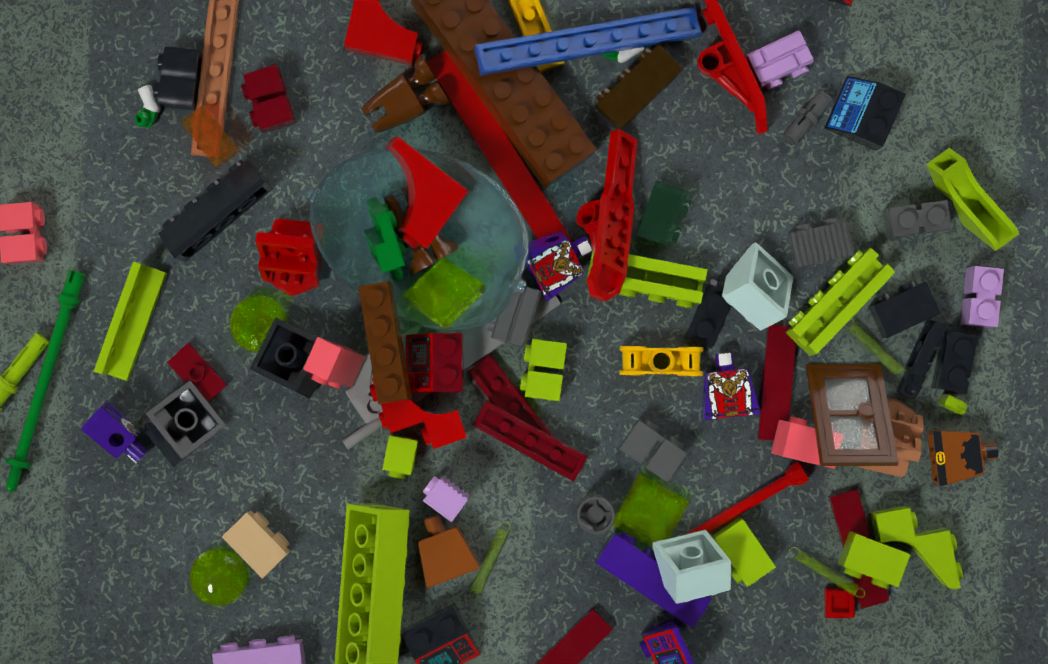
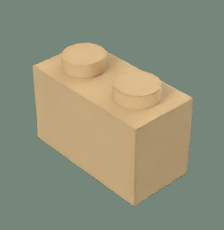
[222,510,291,579]

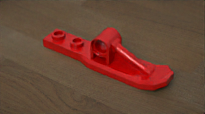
[697,0,768,136]
[576,129,638,302]

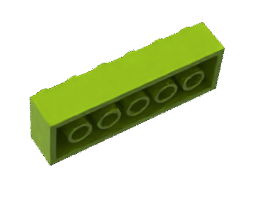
[334,503,410,664]

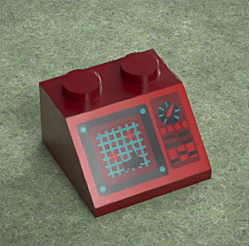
[406,333,464,393]

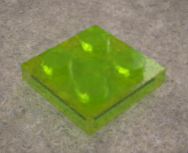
[403,258,486,329]
[612,473,690,547]

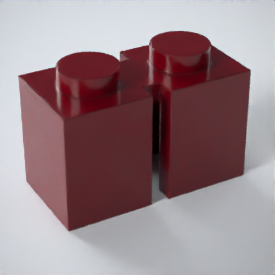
[241,64,296,133]

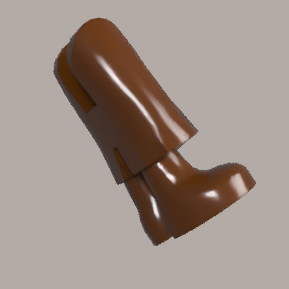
[361,56,450,133]
[384,185,459,275]

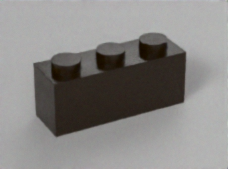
[595,44,683,130]

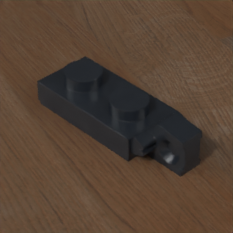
[685,268,731,349]
[896,320,946,399]

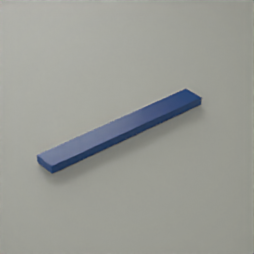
[474,7,702,76]

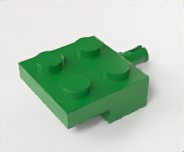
[363,197,406,281]

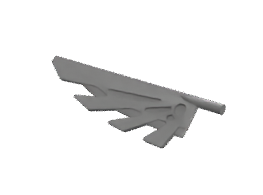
[342,295,561,450]

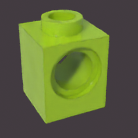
[382,434,419,479]

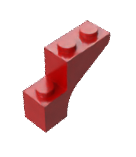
[369,377,467,449]

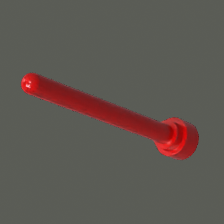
[685,461,809,535]

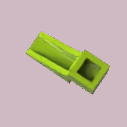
[926,148,1019,251]
[870,506,963,589]

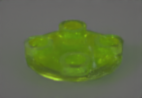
[230,295,287,352]
[190,548,248,606]

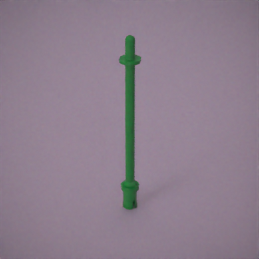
[5,269,87,493]

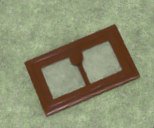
[806,364,899,466]

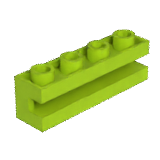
[785,248,895,356]
[586,249,708,309]

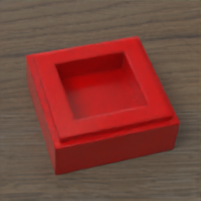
[824,588,855,618]

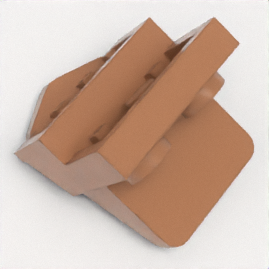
[859,398,924,477]

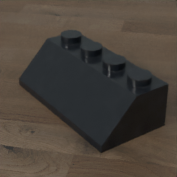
[158,159,274,262]

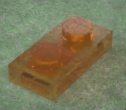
[180,104,240,169]

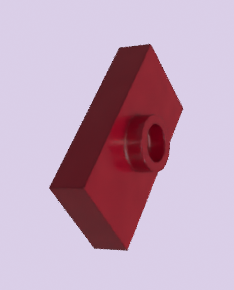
[167,343,228,403]

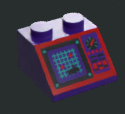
[639,618,694,664]

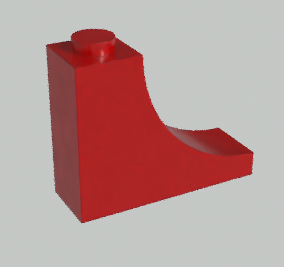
[344,0,423,66]
[385,137,468,249]

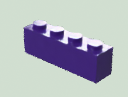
[595,531,712,628]

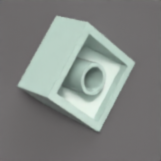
[722,242,793,331]
[653,530,731,604]

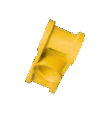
[619,346,703,376]

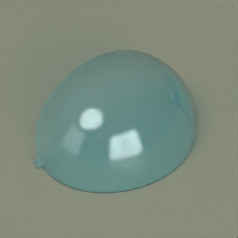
[306,148,529,331]

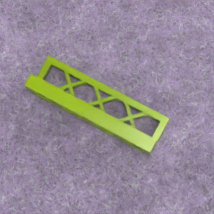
[93,262,167,381]

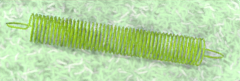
[844,318,906,379]
[469,522,510,600]
[789,547,865,598]

